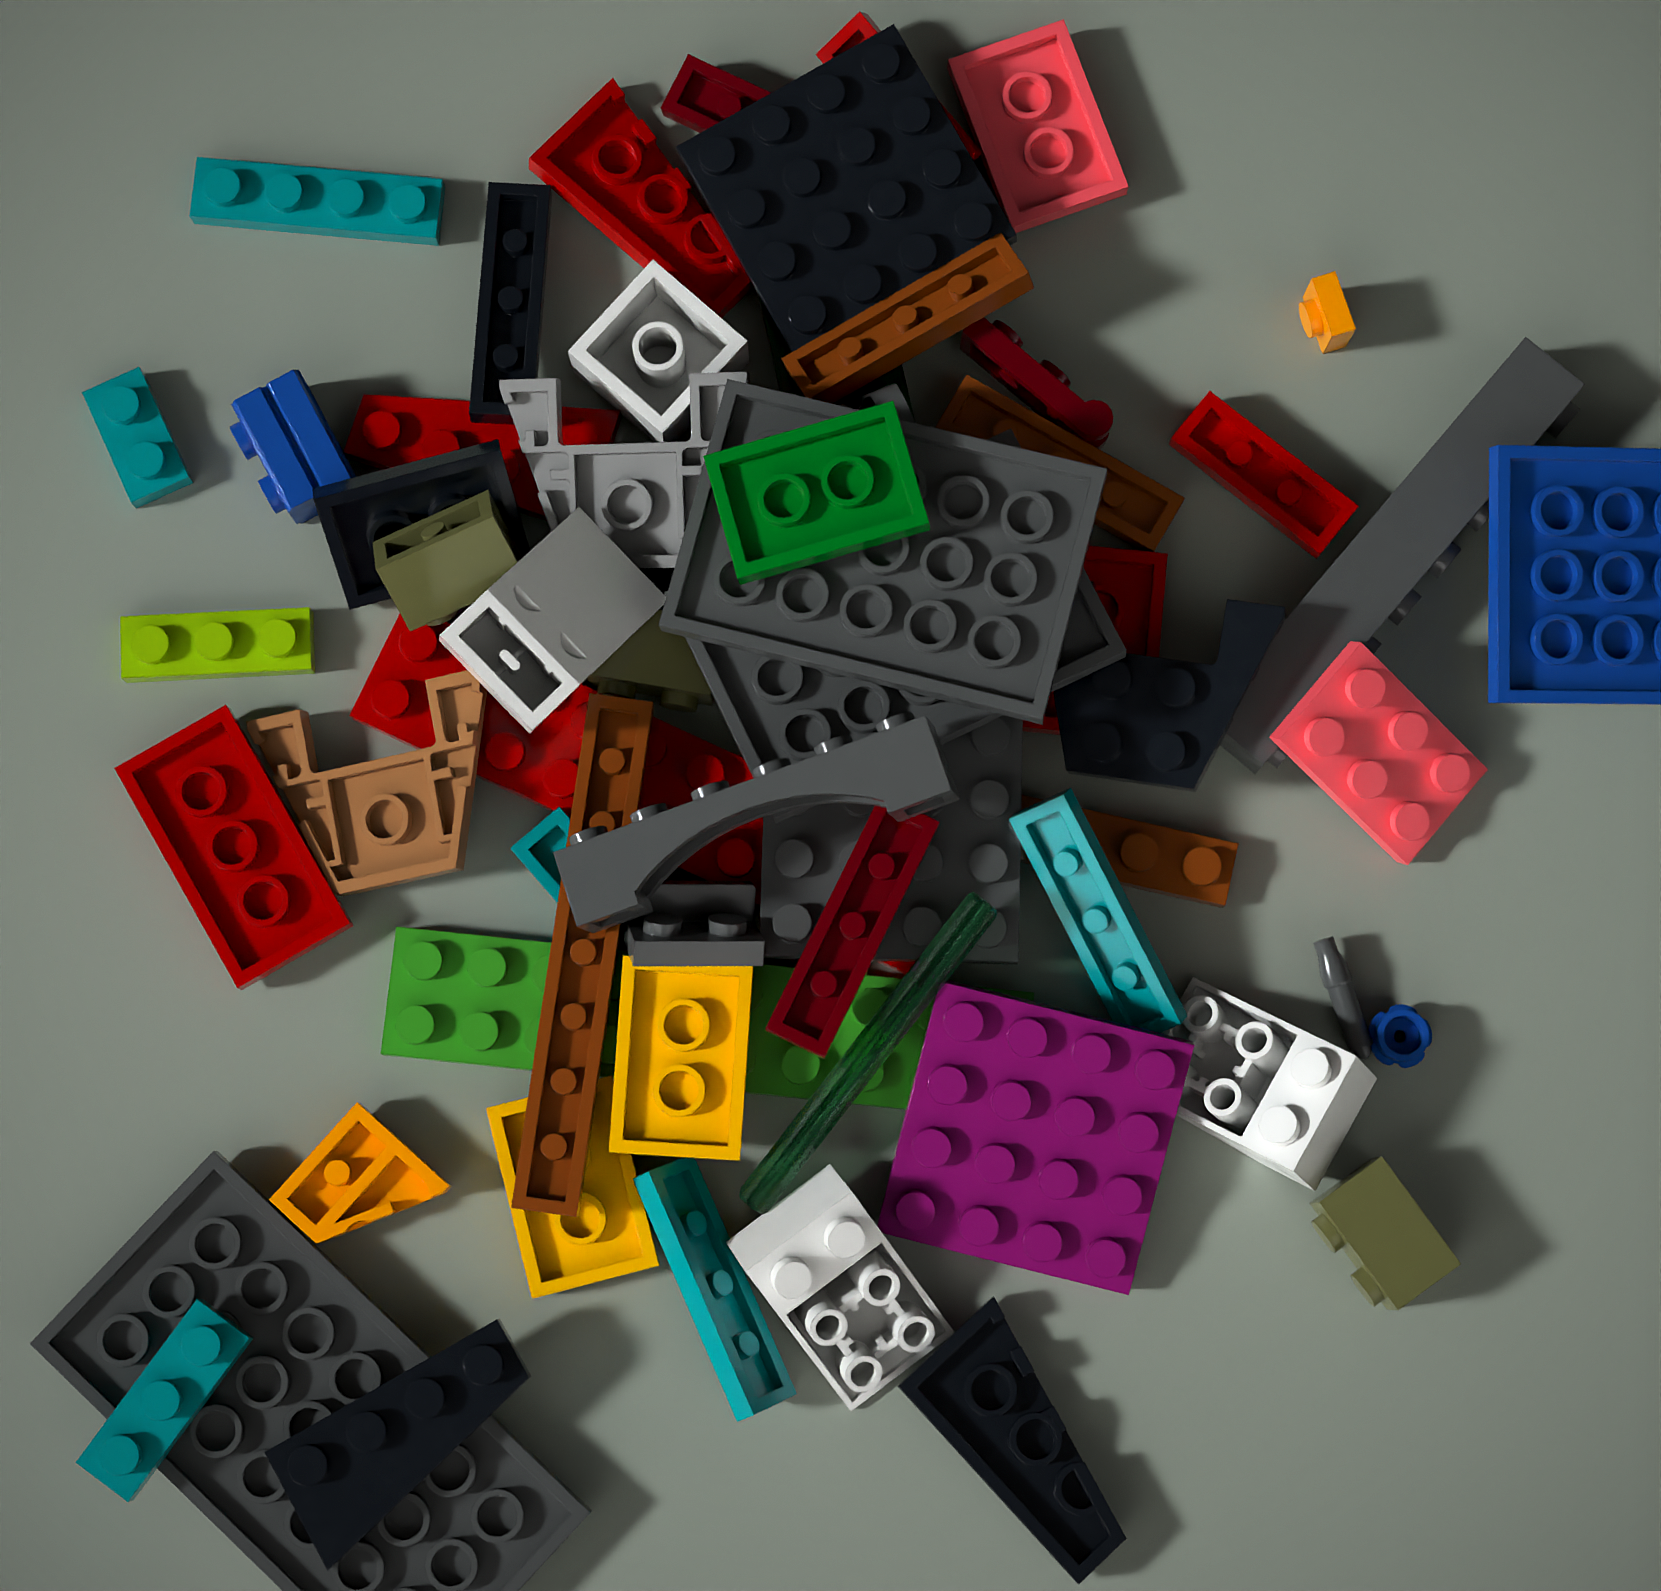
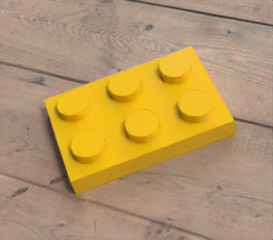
[609,956,754,1161]
[486,1075,660,1299]

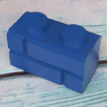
[230,369,357,524]

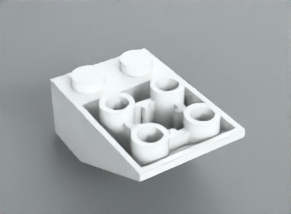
[439,507,666,734]
[1162,977,1377,1191]
[726,1164,954,1411]

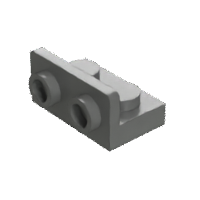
[624,881,765,966]

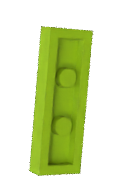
[120,607,315,683]

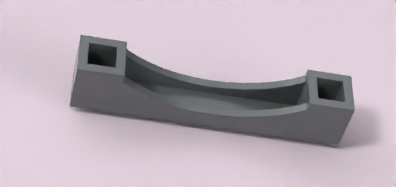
[553,712,960,933]

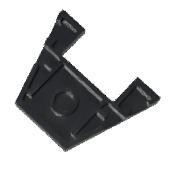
[1053,581,1286,792]

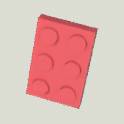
[947,19,1129,233]
[1269,641,1488,865]

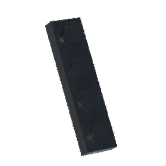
[469,182,552,425]

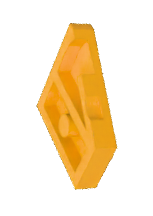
[269,1102,452,1244]

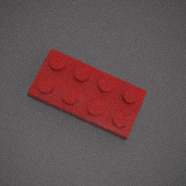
[114,705,354,990]

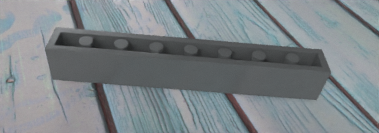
[1220,337,1585,774]

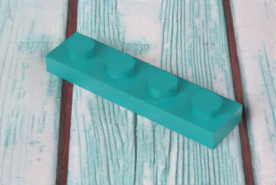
[189,157,446,246]
[1009,788,1188,1033]
[633,1158,797,1422]

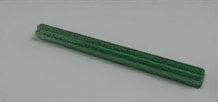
[739,892,997,1214]

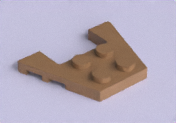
[246,670,487,897]

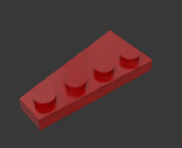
[529,78,754,318]
[343,394,622,521]

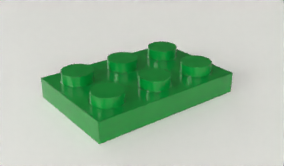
[703,401,931,585]

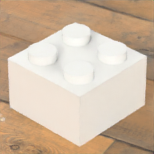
[568,260,749,442]

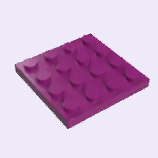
[877,978,1195,1295]

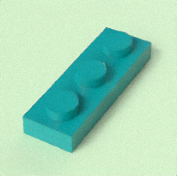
[75,1299,254,1502]

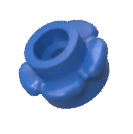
[1368,1004,1432,1068]

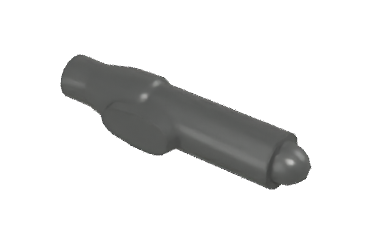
[1313,936,1373,1060]

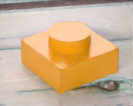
[1299,271,1356,354]

